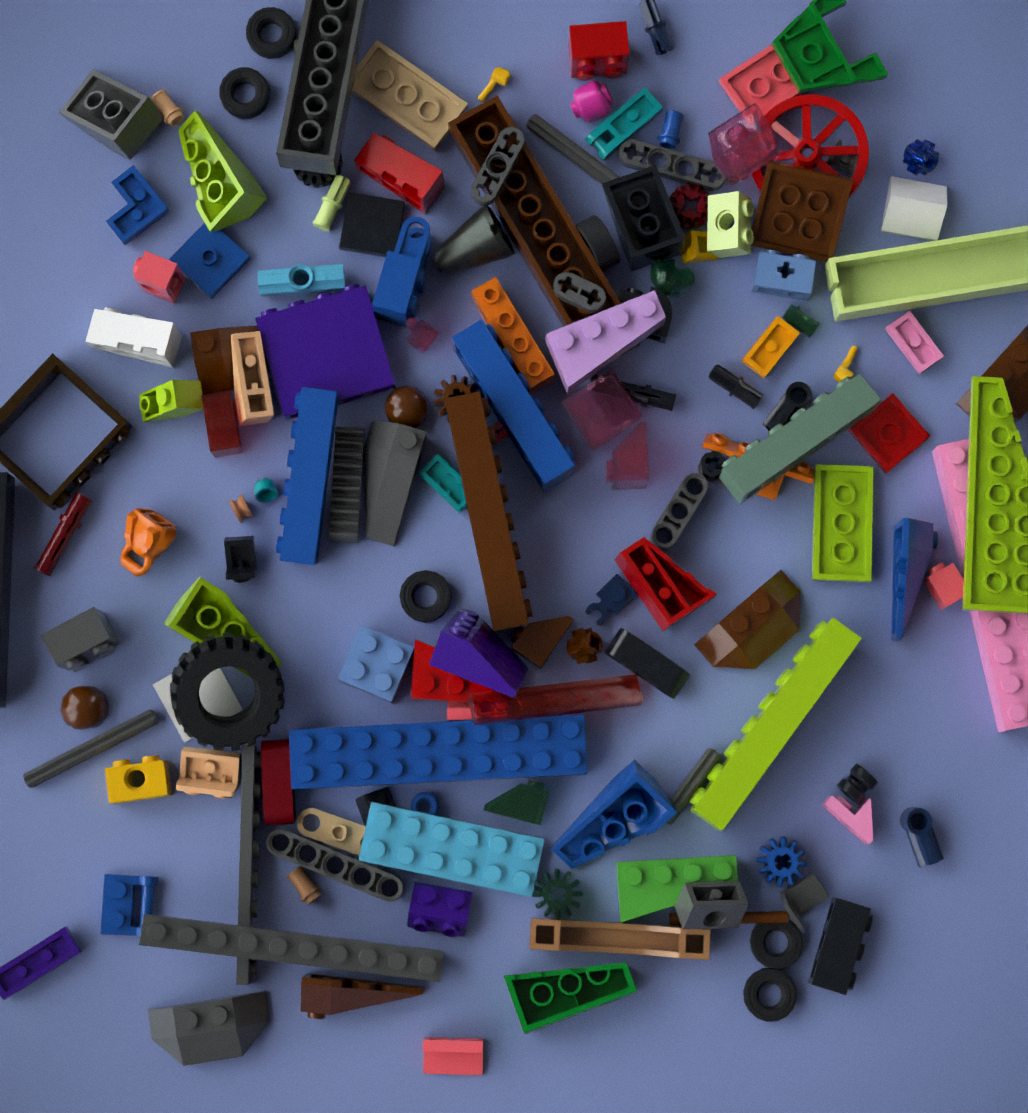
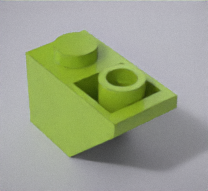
[139,380,205,422]

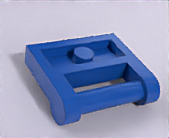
[100,874,158,936]

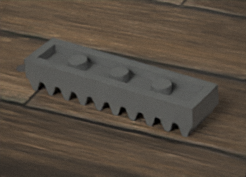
[329,426,365,543]

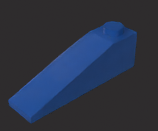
[891,518,938,641]
[551,759,677,869]

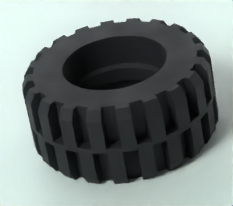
[170,633,285,751]

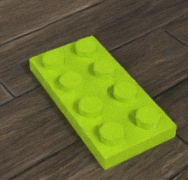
[812,464,874,583]

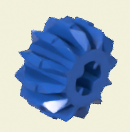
[756,837,807,887]

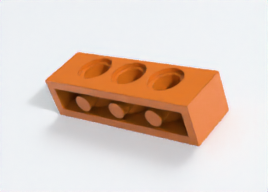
[471,277,555,395]

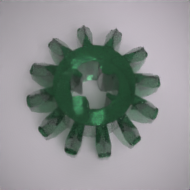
[532,868,583,919]

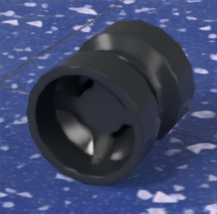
[836,763,878,805]

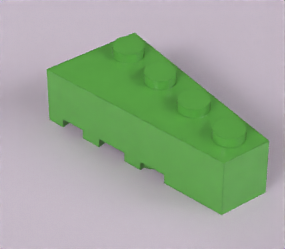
[616,855,738,922]

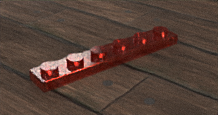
[468,674,643,725]

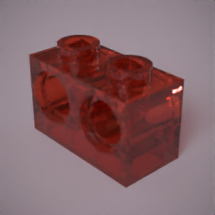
[201,391,243,458]

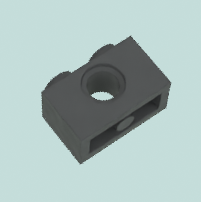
[675,881,749,930]

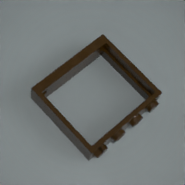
[0,353,133,511]

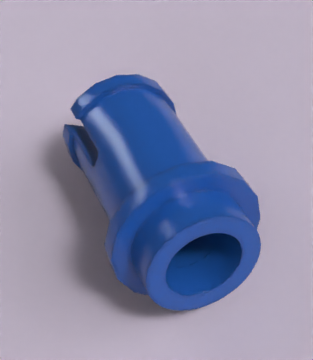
[658,110,684,149]

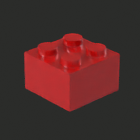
[568,21,630,81]

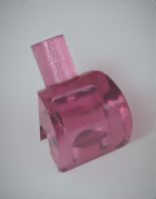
[406,317,439,353]

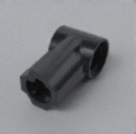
[762,382,812,431]

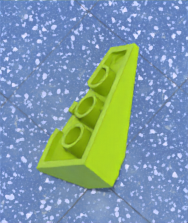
[178,110,267,232]
[164,577,282,678]

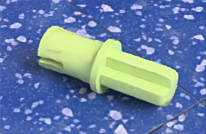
[312,175,351,232]

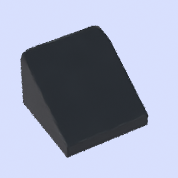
[356,787,396,826]

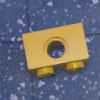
[105,755,172,804]

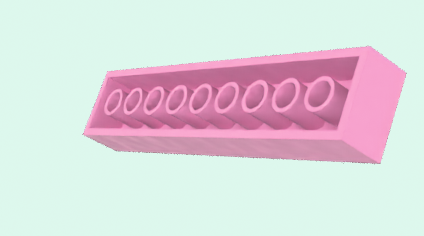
[932,439,1028,732]

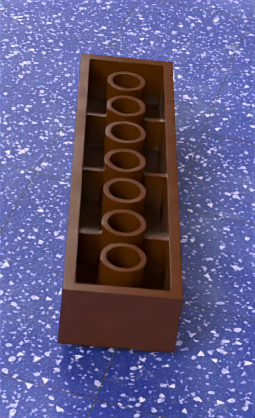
[445,391,533,631]

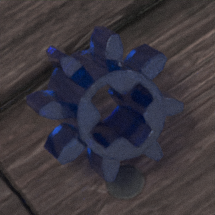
[903,139,939,176]

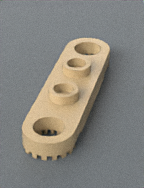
[297,808,366,855]

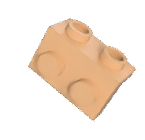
[176,746,241,799]

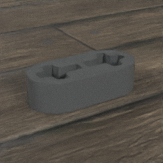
[553,272,606,313]

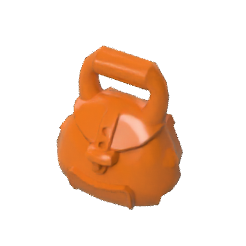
[120,508,176,577]

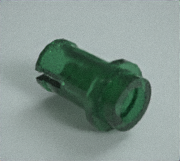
[782,304,820,338]

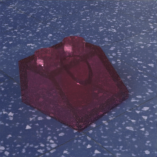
[708,102,780,185]
[561,368,643,450]
[605,422,649,490]

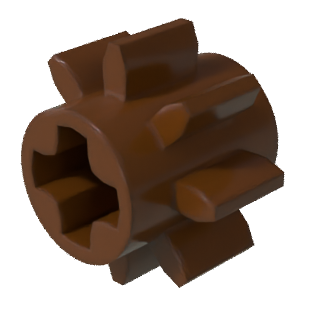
[566,627,603,664]

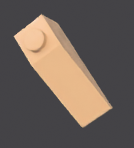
[231,331,274,426]

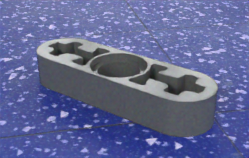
[471,127,524,206]

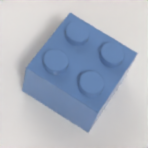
[337,625,414,704]

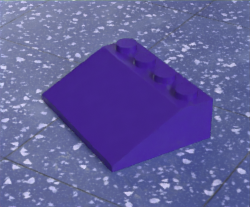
[429,609,529,698]

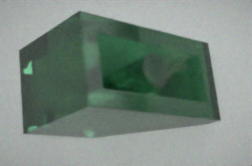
[484,779,550,826]

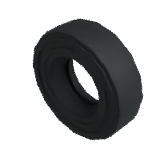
[246,7,297,59]
[219,67,270,119]
[399,570,452,623]
[750,919,804,969]
[743,968,797,1022]

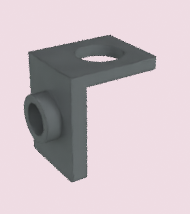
[780,872,829,930]

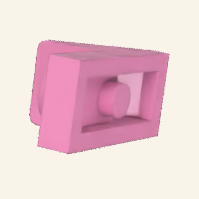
[821,795,873,844]

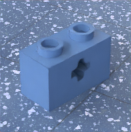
[751,250,816,301]

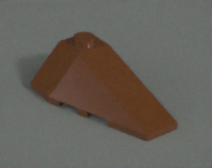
[190,325,270,395]

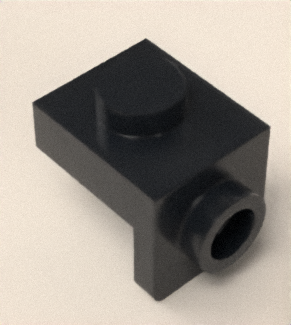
[224,536,257,583]

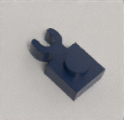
[585,574,637,626]

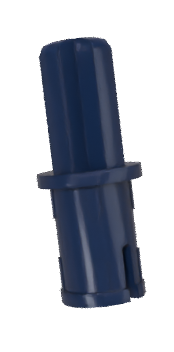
[639,0,673,55]

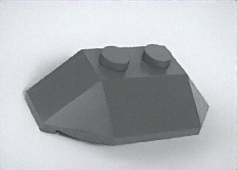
[148,991,270,1066]

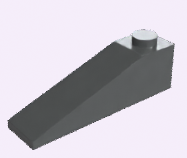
[364,421,428,546]

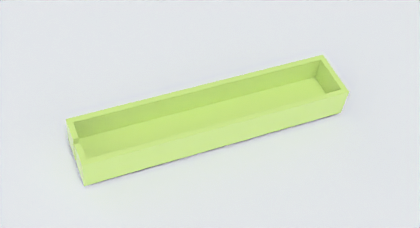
[824,225,1028,322]

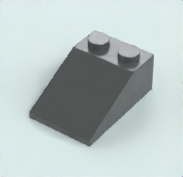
[59,69,164,160]

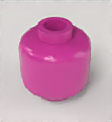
[570,80,614,123]

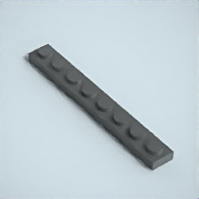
[236,745,262,985]

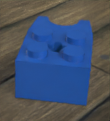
[372,216,432,327]

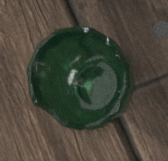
[650,258,695,297]

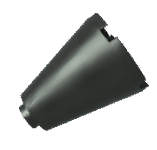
[432,205,515,276]

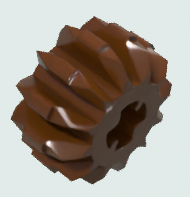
[433,375,482,423]

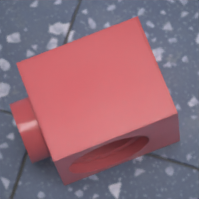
[923,562,964,610]

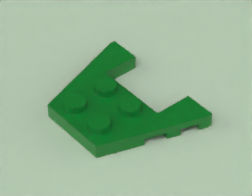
[772,0,888,93]

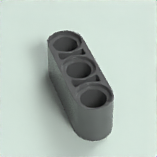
[650,473,708,551]

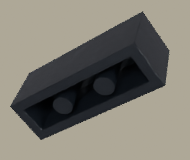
[808,897,873,995]

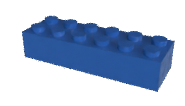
[452,319,576,493]

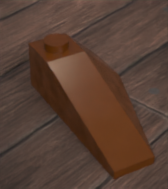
[301,973,425,1019]

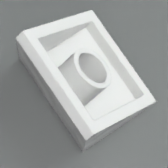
[880,176,947,241]

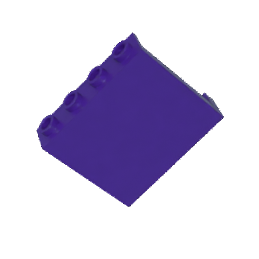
[255,284,396,421]

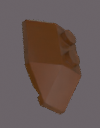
[956,325,1028,420]
[694,570,800,669]

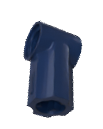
[900,807,944,867]

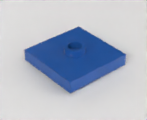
[170,223,251,299]

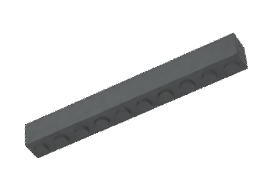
[139,913,444,982]

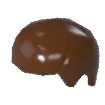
[385,385,428,428]
[60,686,109,730]

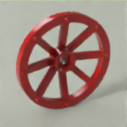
[749,94,869,198]

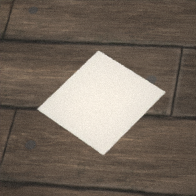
[152,668,243,743]

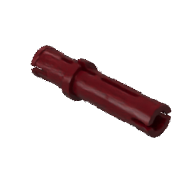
[34,492,92,577]

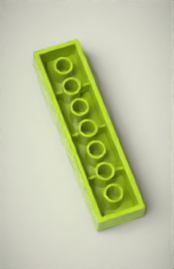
[689,617,862,831]

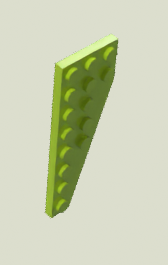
[962,376,1028,614]

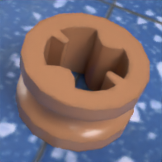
[229,494,254,524]

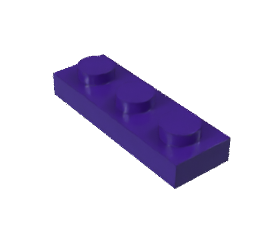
[0,926,82,1000]

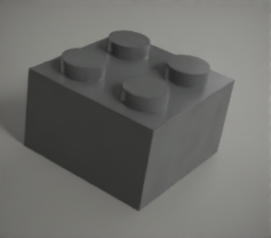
[41,607,120,672]

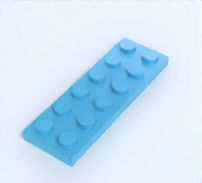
[358,801,544,897]

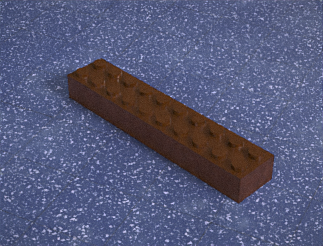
[448,95,640,356]

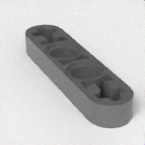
[618,139,726,191]

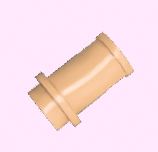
[151,89,184,127]

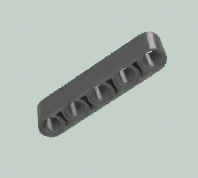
[267,829,404,902]

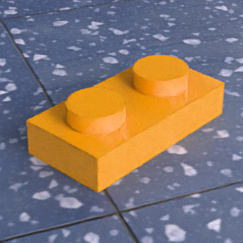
[741,315,800,379]

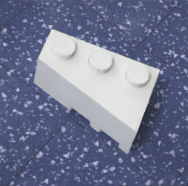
[85,307,182,368]

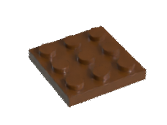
[751,160,853,263]

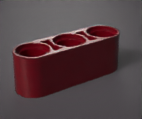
[261,739,296,826]

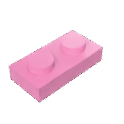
[885,311,944,375]

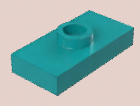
[418,453,467,514]

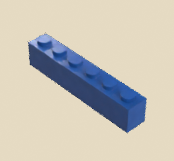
[276,387,340,565]

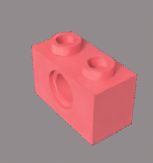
[133,251,186,304]

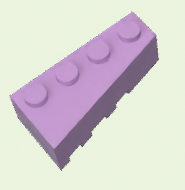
[546,290,666,394]

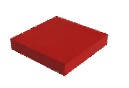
[848,393,930,474]

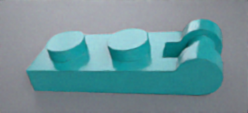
[585,87,663,161]

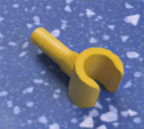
[477,67,510,102]
[833,345,858,383]

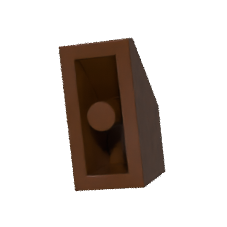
[511,616,574,669]

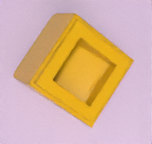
[681,231,718,264]

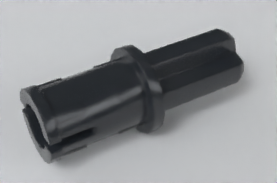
[708,365,764,410]

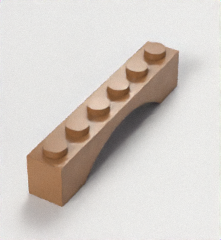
[529,917,711,960]

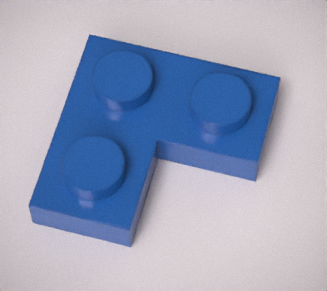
[106,165,169,245]

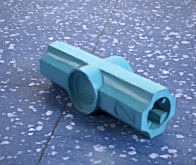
[257,264,346,297]

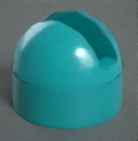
[254,477,278,503]

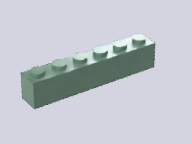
[719,373,881,505]

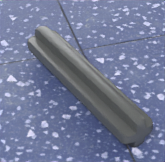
[666,748,720,825]

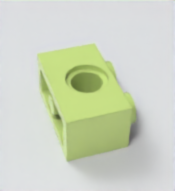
[707,191,754,258]

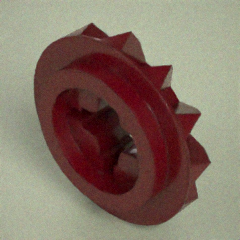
[669,183,710,229]

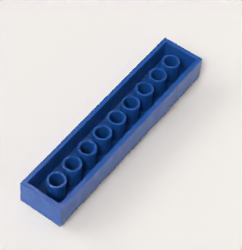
[289,714,587,790]

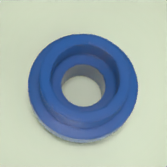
[410,792,440,815]

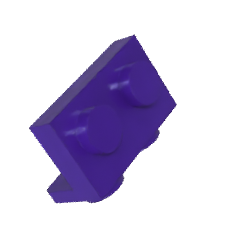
[407,882,473,937]

